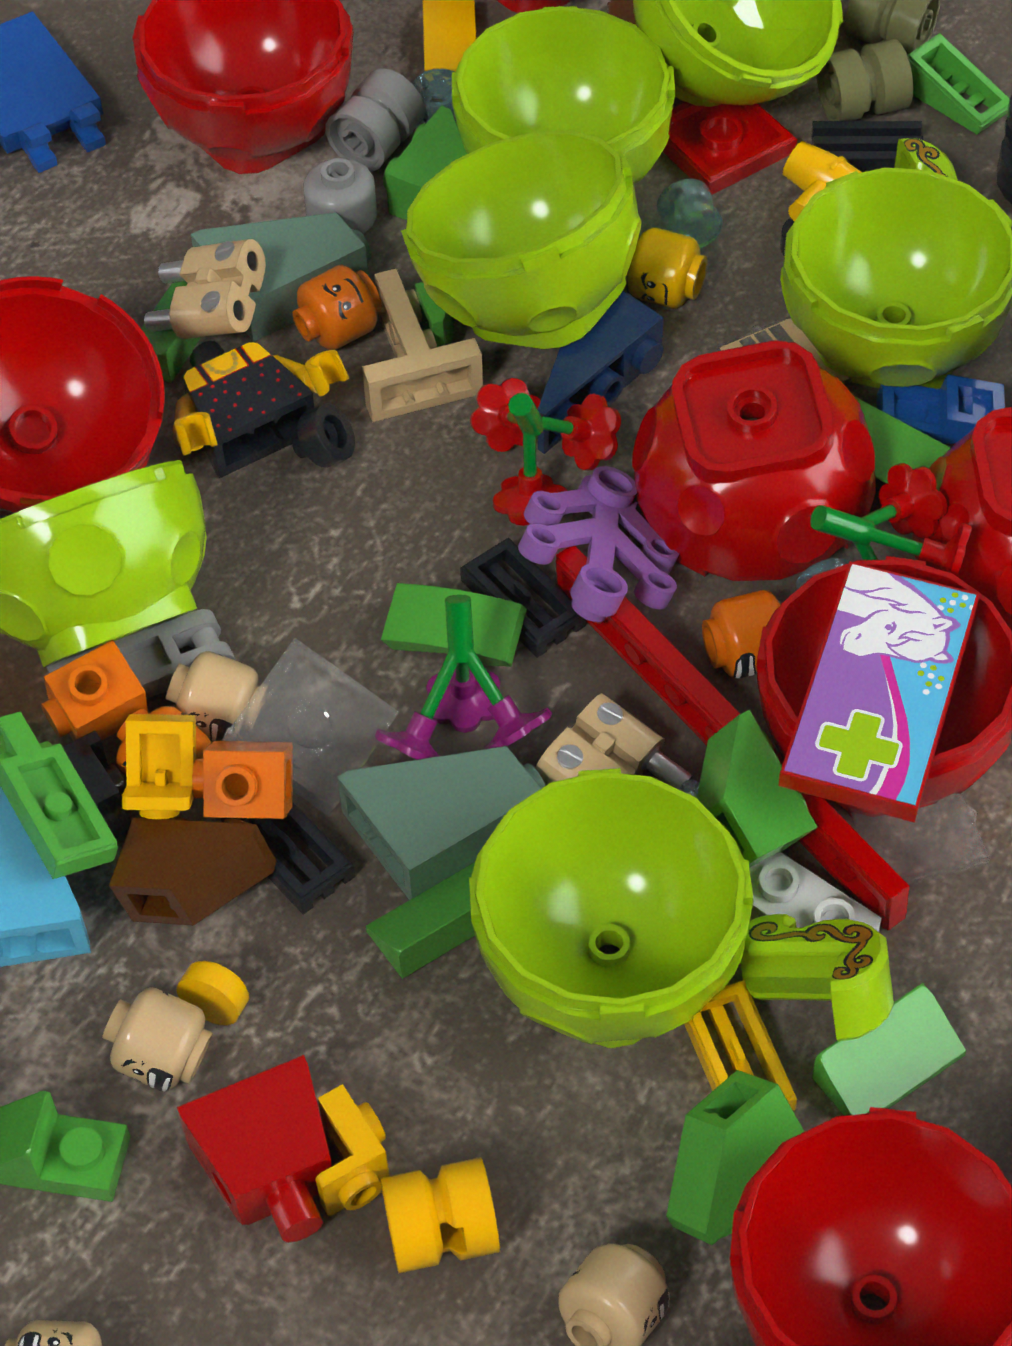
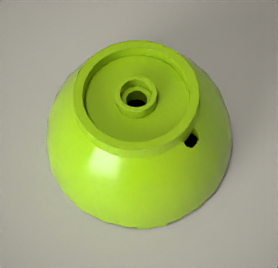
[633,0,843,107]

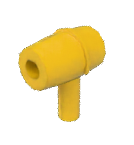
[782,141,862,221]

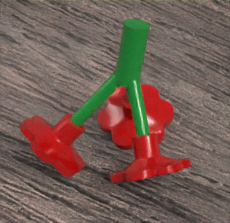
[470,378,621,526]
[810,463,972,576]

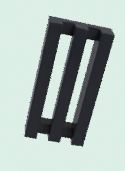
[811,121,923,172]
[460,537,586,658]
[220,803,355,915]

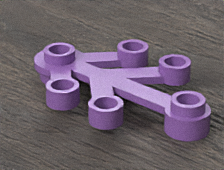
[518,466,679,622]

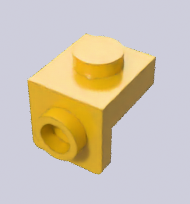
[122,714,196,819]
[316,1084,389,1216]

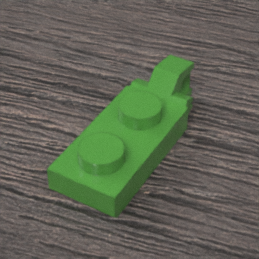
[0,711,118,879]

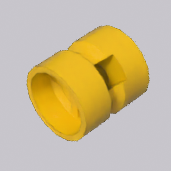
[380,1157,500,1273]

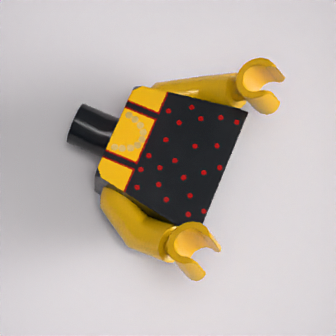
[172,341,349,479]

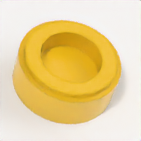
[176,961,249,1026]

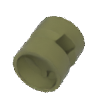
[844,0,941,55]
[816,39,913,121]

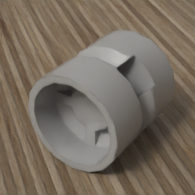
[325,68,425,172]

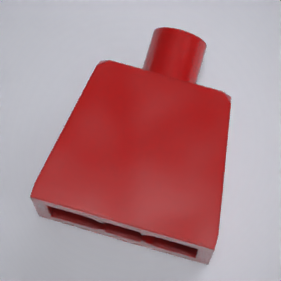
[177,1055,332,1242]

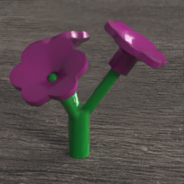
[374,595,552,760]

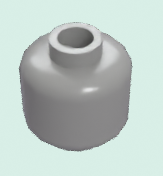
[303,158,377,234]

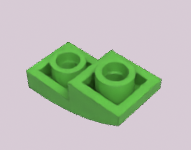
[381,583,527,667]

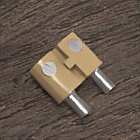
[144,239,266,339]
[535,693,693,791]

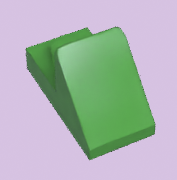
[0,1091,131,1202]

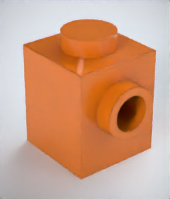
[41,640,148,741]
[192,741,293,819]

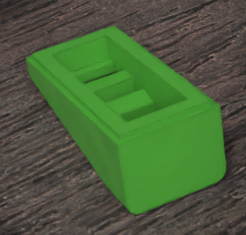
[907,33,1010,135]

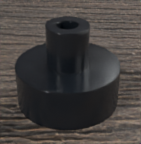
[292,403,355,468]

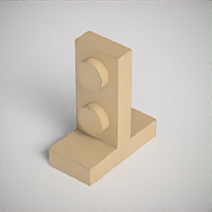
[362,269,483,422]

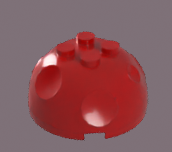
[0,276,165,513]

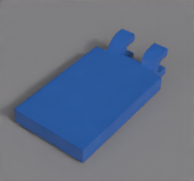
[0,11,106,173]

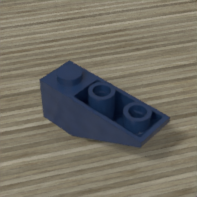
[538,291,664,454]

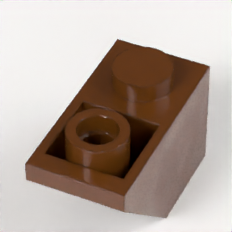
[109,816,277,926]

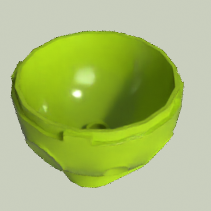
[452,6,675,183]
[401,130,642,349]
[780,167,1012,389]
[0,460,207,668]
[469,768,753,1048]

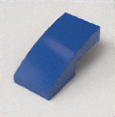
[876,374,1005,444]

